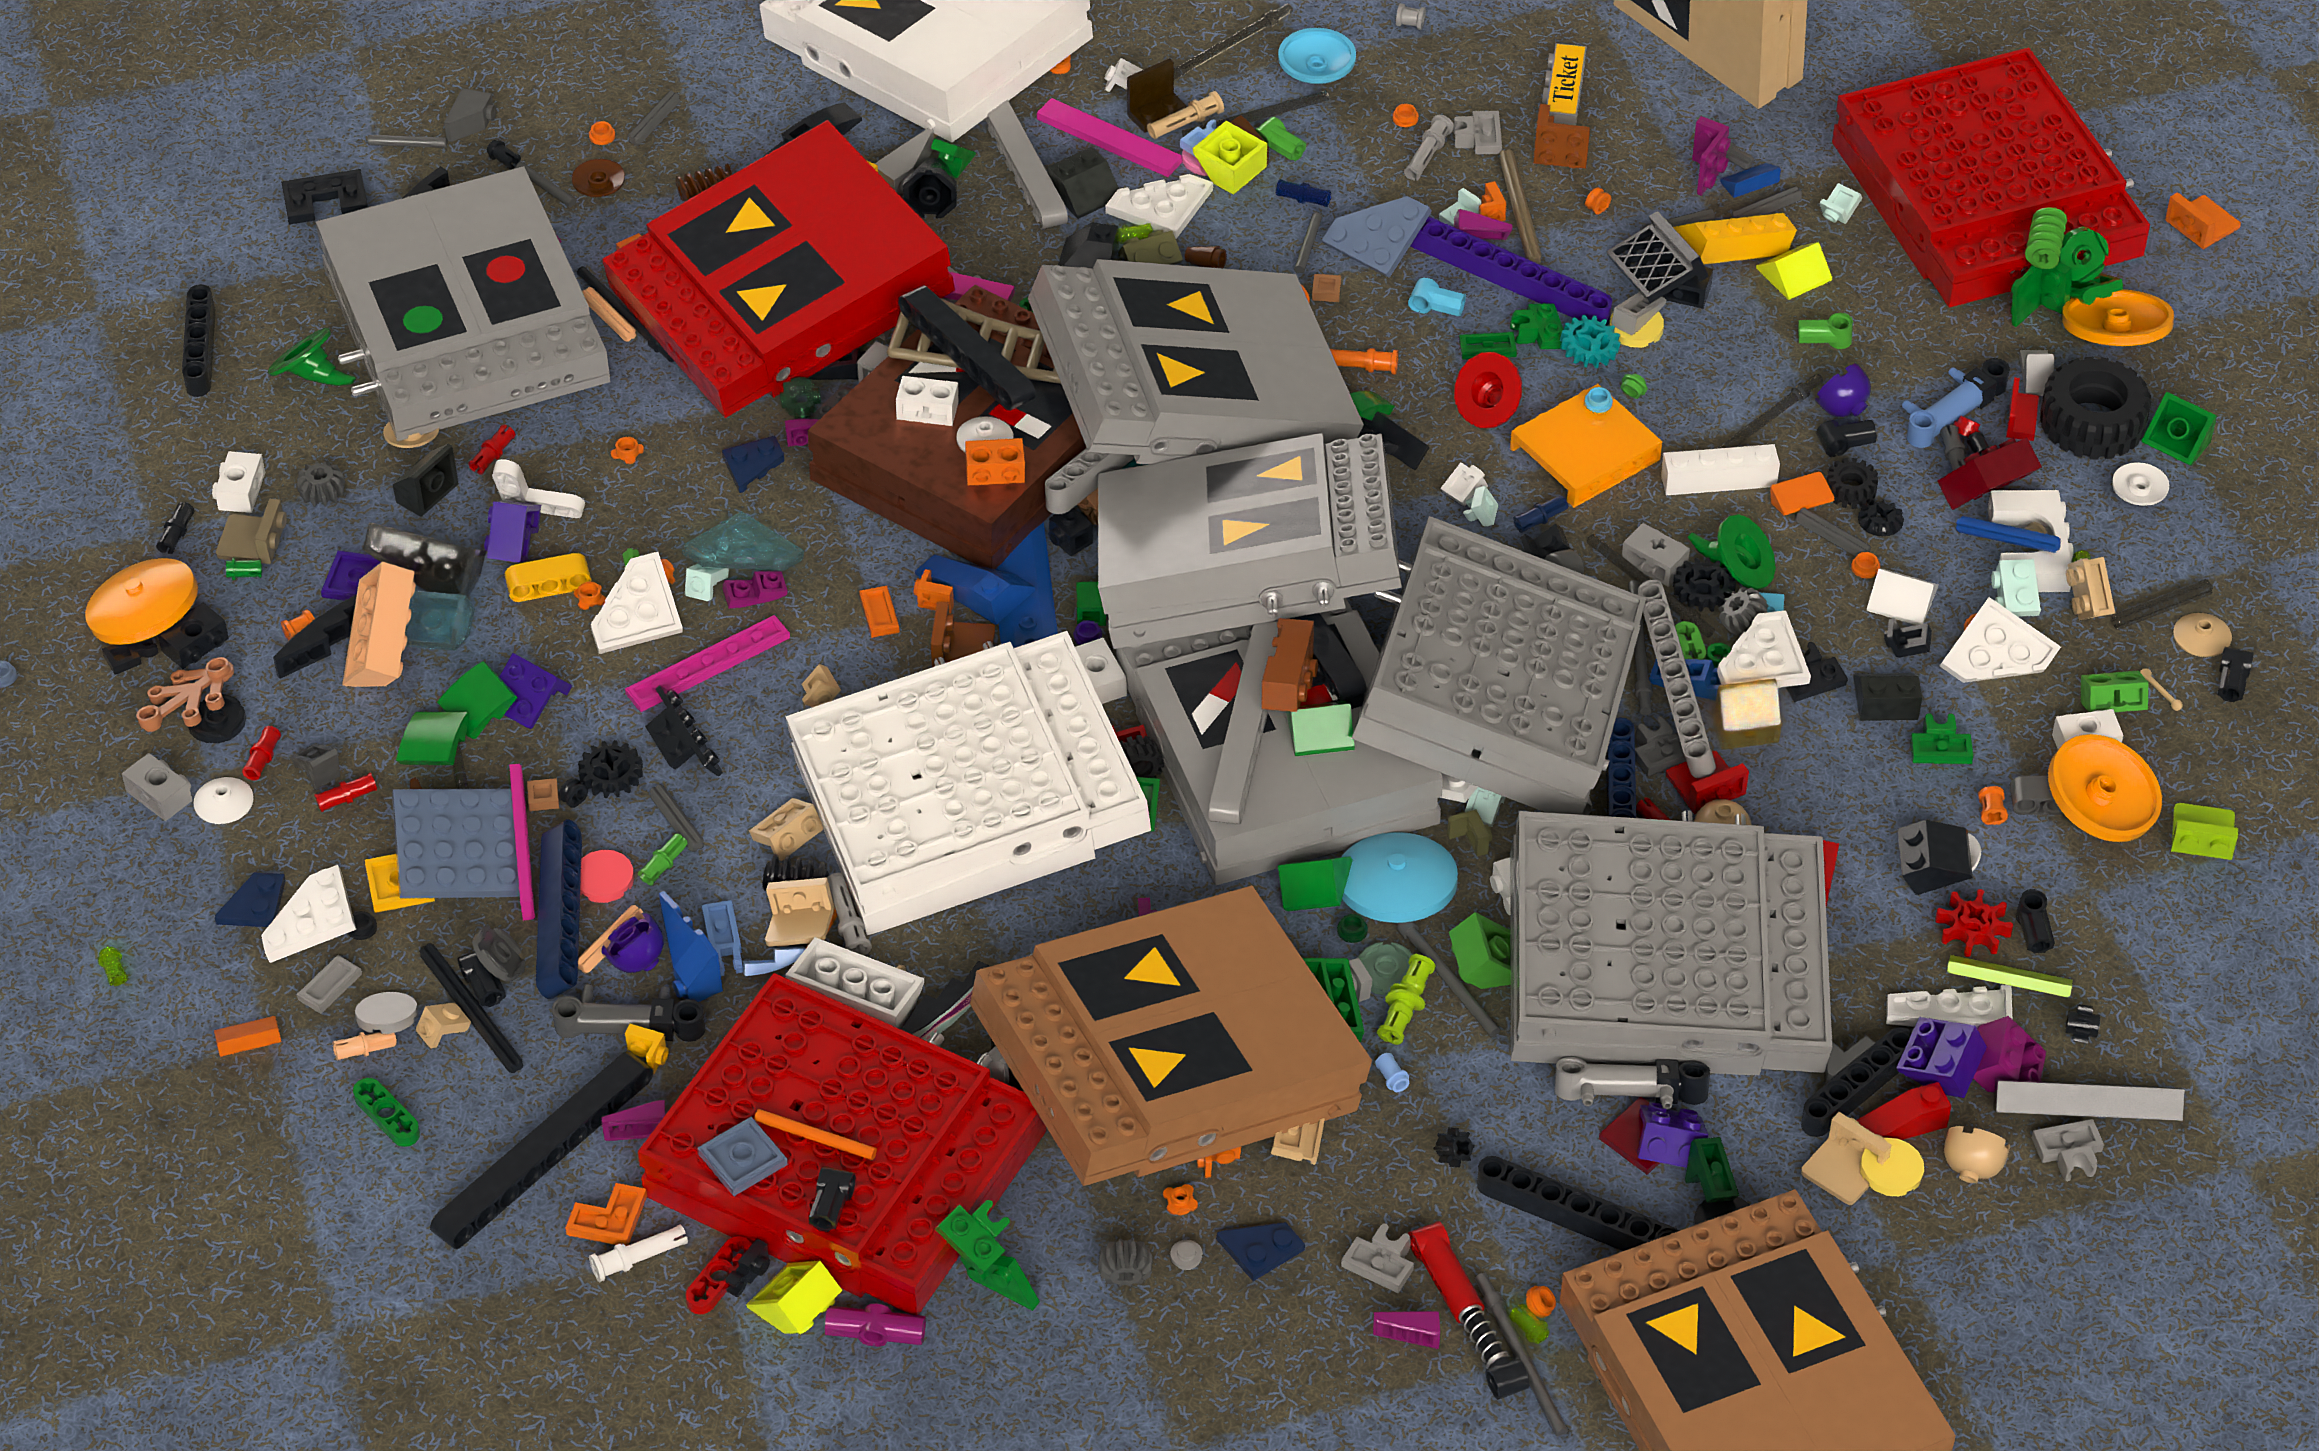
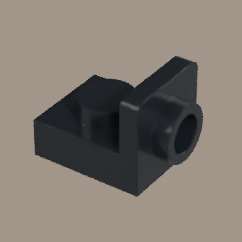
[1520,524,1570,559]

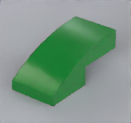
[1350,391,1395,420]

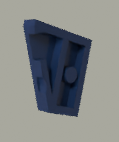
[215,872,286,927]
[1216,1222,1305,1281]

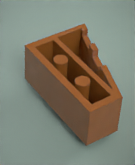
[1262,618,1318,712]

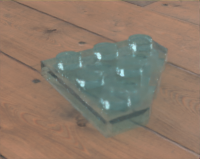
[682,511,804,571]

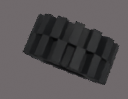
[1826,458,1878,509]
[1119,735,1164,779]

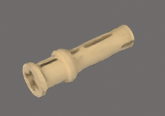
[1147,91,1224,140]

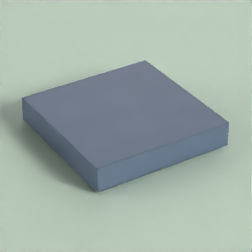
[697,1117,788,1196]

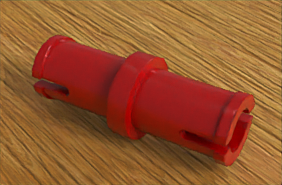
[468,424,516,475]
[242,726,281,781]
[314,773,377,812]

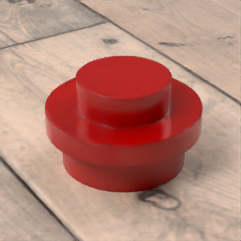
[1953,416,1981,437]

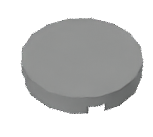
[355,992,418,1034]

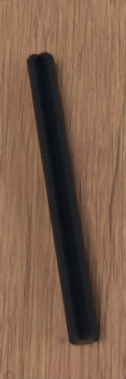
[419,943,523,1073]

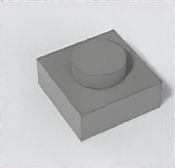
[1349,958,1373,1002]

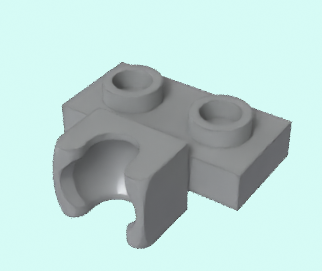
[1453,111,1502,154]
[2031,1119,2104,1181]
[1341,1224,1414,1293]

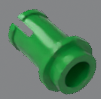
[226,558,262,580]

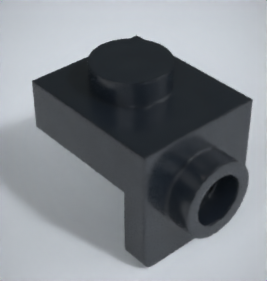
[1884,618,1932,658]

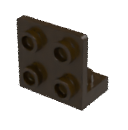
[1127,58,1188,133]

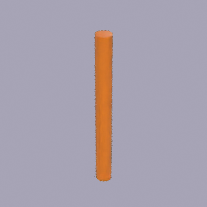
[754,1109,877,1160]

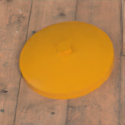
[2062,289,2174,346]
[85,558,198,645]
[2048,734,2162,842]

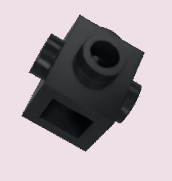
[1048,507,1093,556]

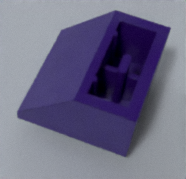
[1896,1017,1987,1098]

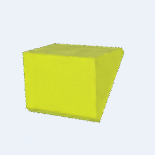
[1756,242,1832,300]

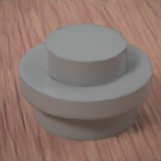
[1170,1240,1203,1270]

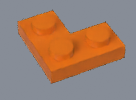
[565,1183,647,1246]

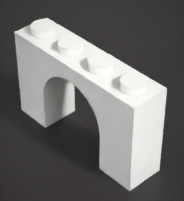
[1987,490,2073,592]

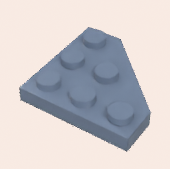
[1322,196,1432,278]

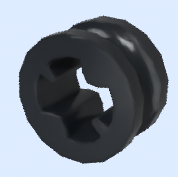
[558,778,588,808]

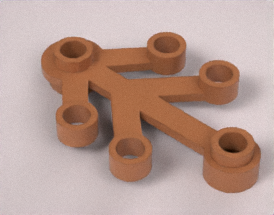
[136,657,234,732]

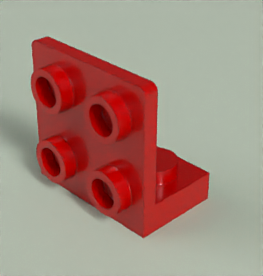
[1665,751,1749,815]

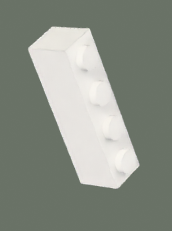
[1661,444,1780,495]

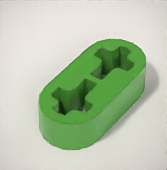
[1675,621,1706,660]

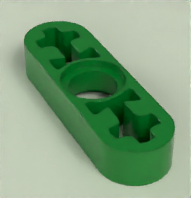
[353,1078,420,1147]

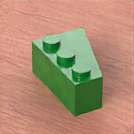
[1302,958,1365,1043]

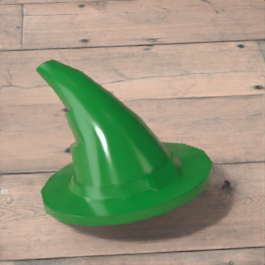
[267,328,356,386]
[1688,514,1776,590]

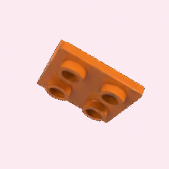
[2165,192,2241,249]

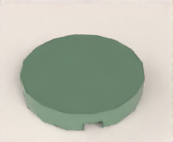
[1358,942,1413,995]

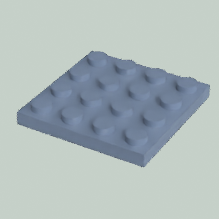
[392,789,520,898]

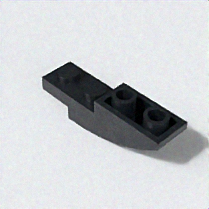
[763,102,862,157]

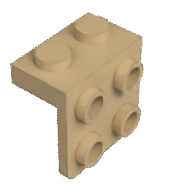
[2066,557,2115,620]
[765,878,835,947]
[1801,1112,1892,1205]

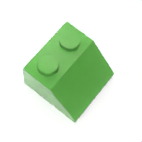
[1449,912,1511,989]

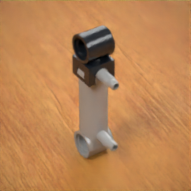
[1554,1057,1710,1109]

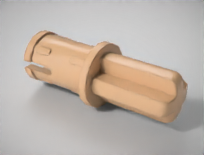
[332,1032,397,1061]

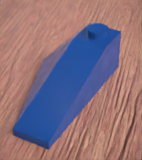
[915,554,1036,625]
[659,891,723,1002]

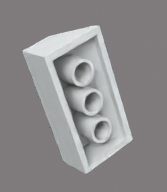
[785,937,924,1029]

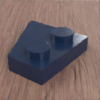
[722,436,784,493]

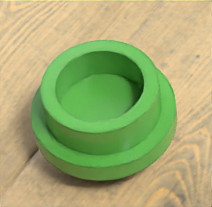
[1621,374,1648,399]

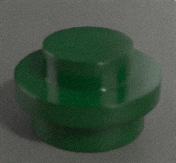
[1337,914,1368,943]

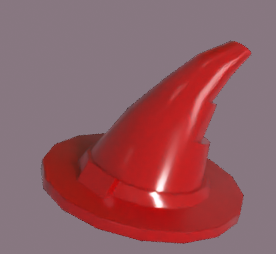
[1454,352,1522,428]

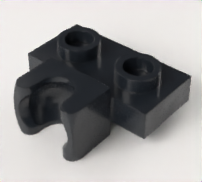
[1786,642,1848,702]

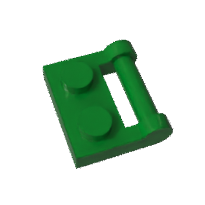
[2071,273,2123,305]

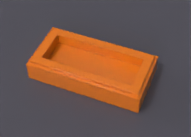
[859,586,900,638]

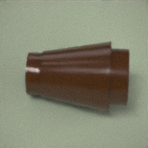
[1185,246,1227,269]

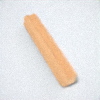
[582,287,636,342]
[578,905,644,974]

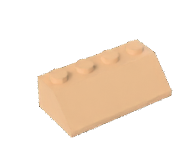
[342,561,416,687]

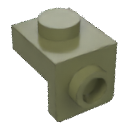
[1447,810,1492,857]

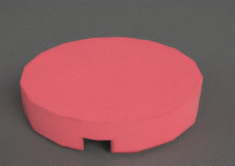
[580,850,634,903]

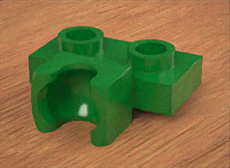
[1510,303,1564,349]
[1910,713,1973,764]
[935,1200,1010,1275]

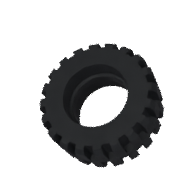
[2040,357,2151,460]

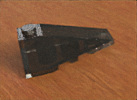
[363,522,486,606]

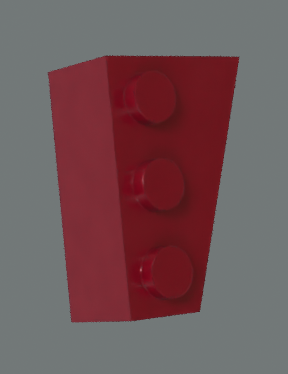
[1937,438,2042,510]

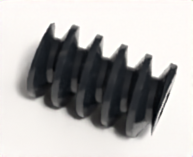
[762,854,829,891]

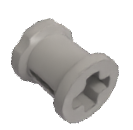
[1396,3,1426,30]

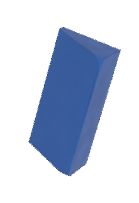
[1720,163,1781,198]

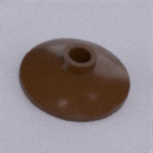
[572,159,625,197]

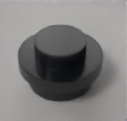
[348,911,377,940]

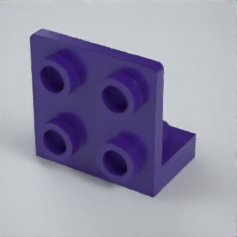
[499,653,572,729]

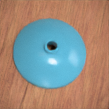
[1278,28,1356,84]

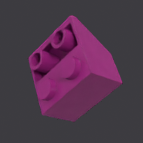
[1973,1016,2046,1093]

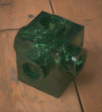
[780,377,821,419]

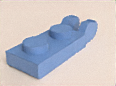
[701,900,743,976]

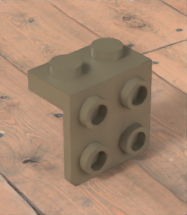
[216,499,287,564]

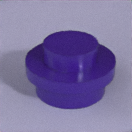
[1073,620,1102,645]

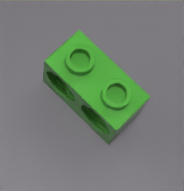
[2081,671,2148,712]

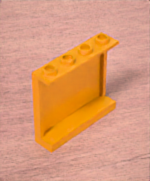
[1510,384,1662,508]

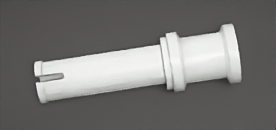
[589,1224,688,1282]

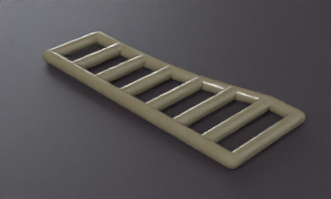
[887,298,1061,384]

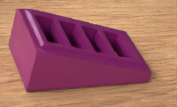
[1454,209,1512,240]
[602,1100,666,1141]
[1373,1311,1440,1349]

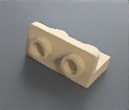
[749,798,823,861]

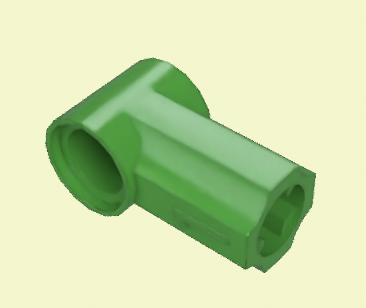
[1255,117,1306,161]
[1798,313,1853,349]

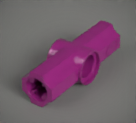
[825,1304,926,1347]

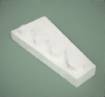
[1886,985,2013,1030]

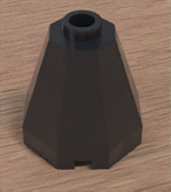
[903,158,957,218]

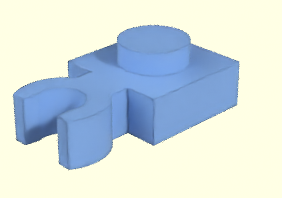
[1180,119,1216,156]

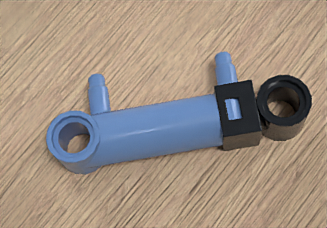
[1902,358,2010,448]

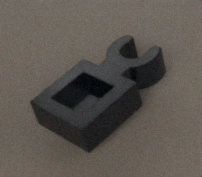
[102,637,159,675]
[725,1239,770,1297]

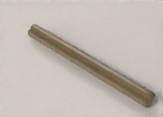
[1499,149,1542,264]

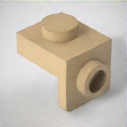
[801,664,841,707]
[416,1002,471,1048]

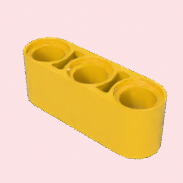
[504,553,591,602]

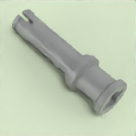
[1404,115,1454,181]
[827,873,872,955]

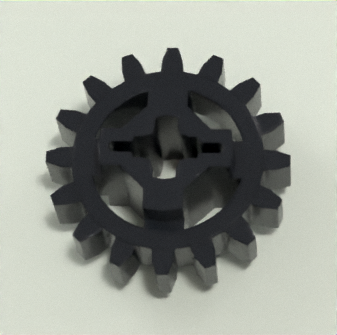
[1673,558,1736,612]
[578,740,643,798]

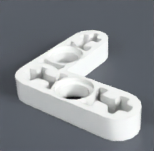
[492,459,585,518]

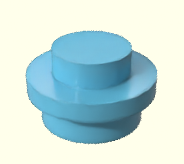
[1585,387,1613,413]

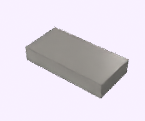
[297,955,362,1014]

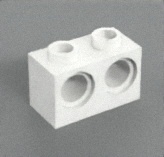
[896,376,958,426]

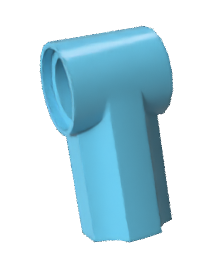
[1408,278,1466,316]

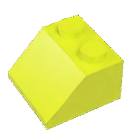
[1193,121,1267,195]
[746,1261,843,1334]

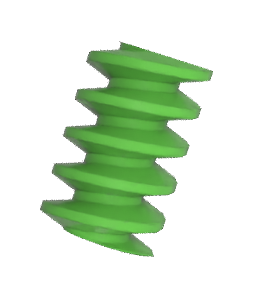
[2025,207,2067,269]

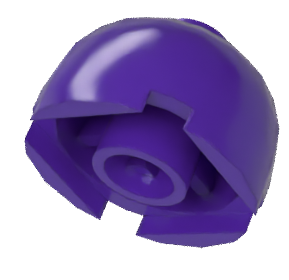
[1815,364,1871,417]
[601,913,664,973]

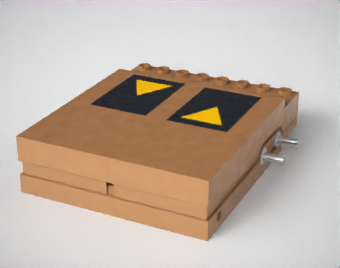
[970,886,1372,1186]
[1560,1189,1956,1451]

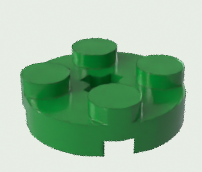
[2059,226,2109,282]

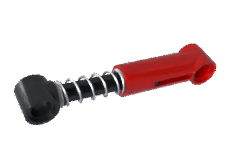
[1408,1221,1530,1400]

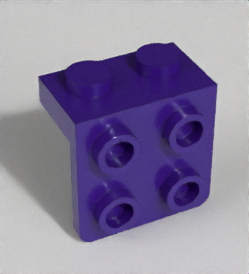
[1637,1102,1709,1168]

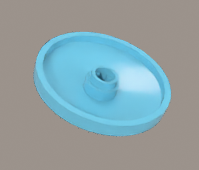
[1342,832,1458,923]

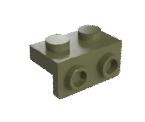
[1118,230,1183,265]

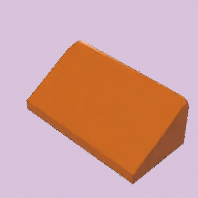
[1770,471,1835,516]
[214,1016,282,1057]

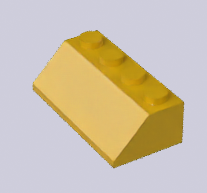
[1673,213,1797,264]

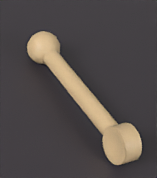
[2140,669,2183,711]

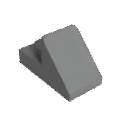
[2019,350,2054,396]

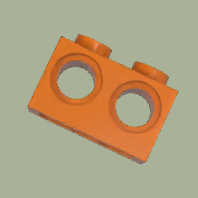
[965,438,1025,485]

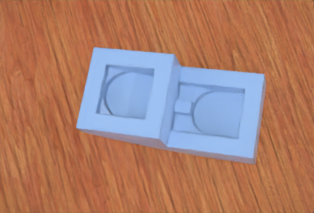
[743,946,806,976]

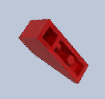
[1856,1082,1952,1140]

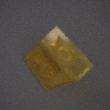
[1713,678,1782,750]

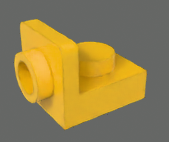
[625,1024,669,1074]

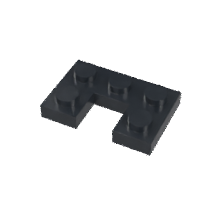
[281,169,368,225]

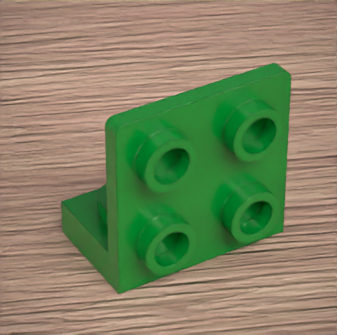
[2010,262,2072,327]

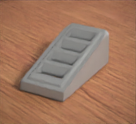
[1611,291,1666,335]

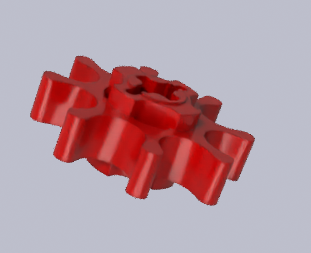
[1935,889,2013,957]

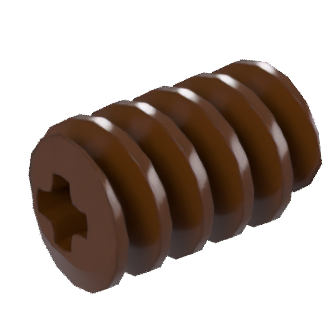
[676,163,732,202]

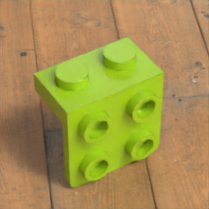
[2171,803,2238,860]

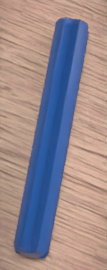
[1956,516,2061,553]

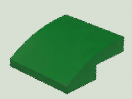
[437,661,517,739]
[396,712,470,765]

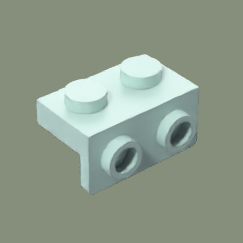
[1991,559,2041,617]

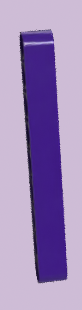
[1410,217,1612,326]

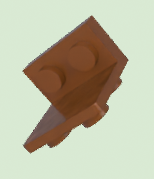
[1533,104,1590,169]
[931,602,995,667]

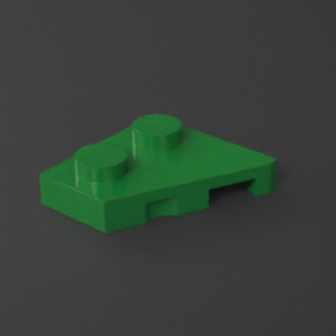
[960,1255,1040,1311]

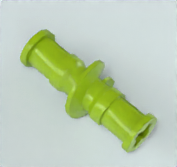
[1377,954,1436,1045]

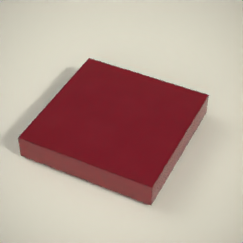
[1599,1097,1660,1175]

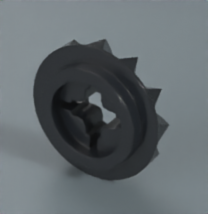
[1858,499,1904,536]

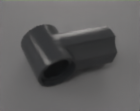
[1816,420,1877,457]
[2217,647,2254,702]
[2016,889,2055,954]
[457,951,506,1007]
[809,1166,856,1232]

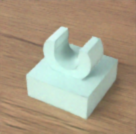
[1463,486,1498,526]

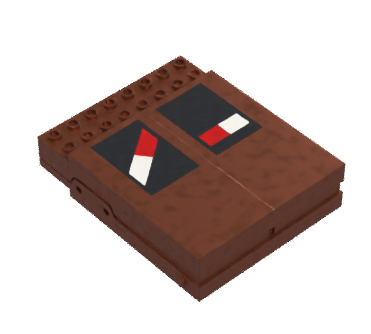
[808,285,1087,569]

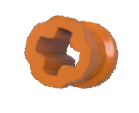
[281,609,315,641]
[1978,786,2008,825]

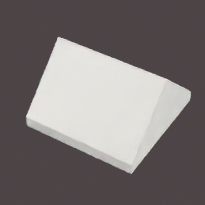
[1867,569,1939,625]

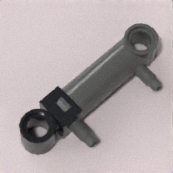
[552,984,705,1042]

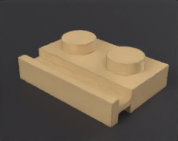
[1271,1118,1325,1165]

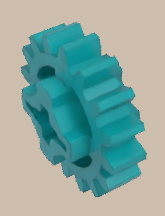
[1560,315,1621,368]

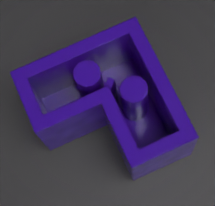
[484,500,542,563]

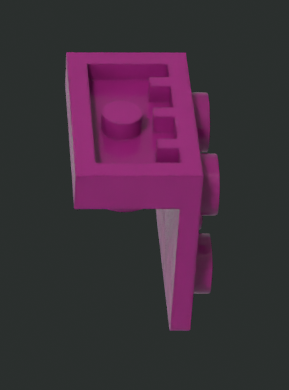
[1692,116,1731,196]

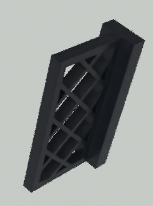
[1606,211,1709,303]

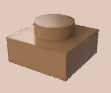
[1312,274,1341,302]
[527,778,559,811]

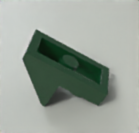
[1685,1137,1740,1203]

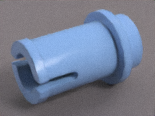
[1375,1053,1409,1092]

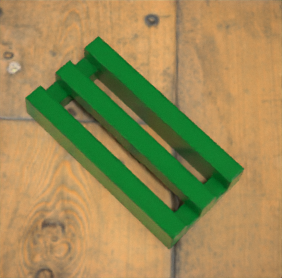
[1459,332,1517,360]

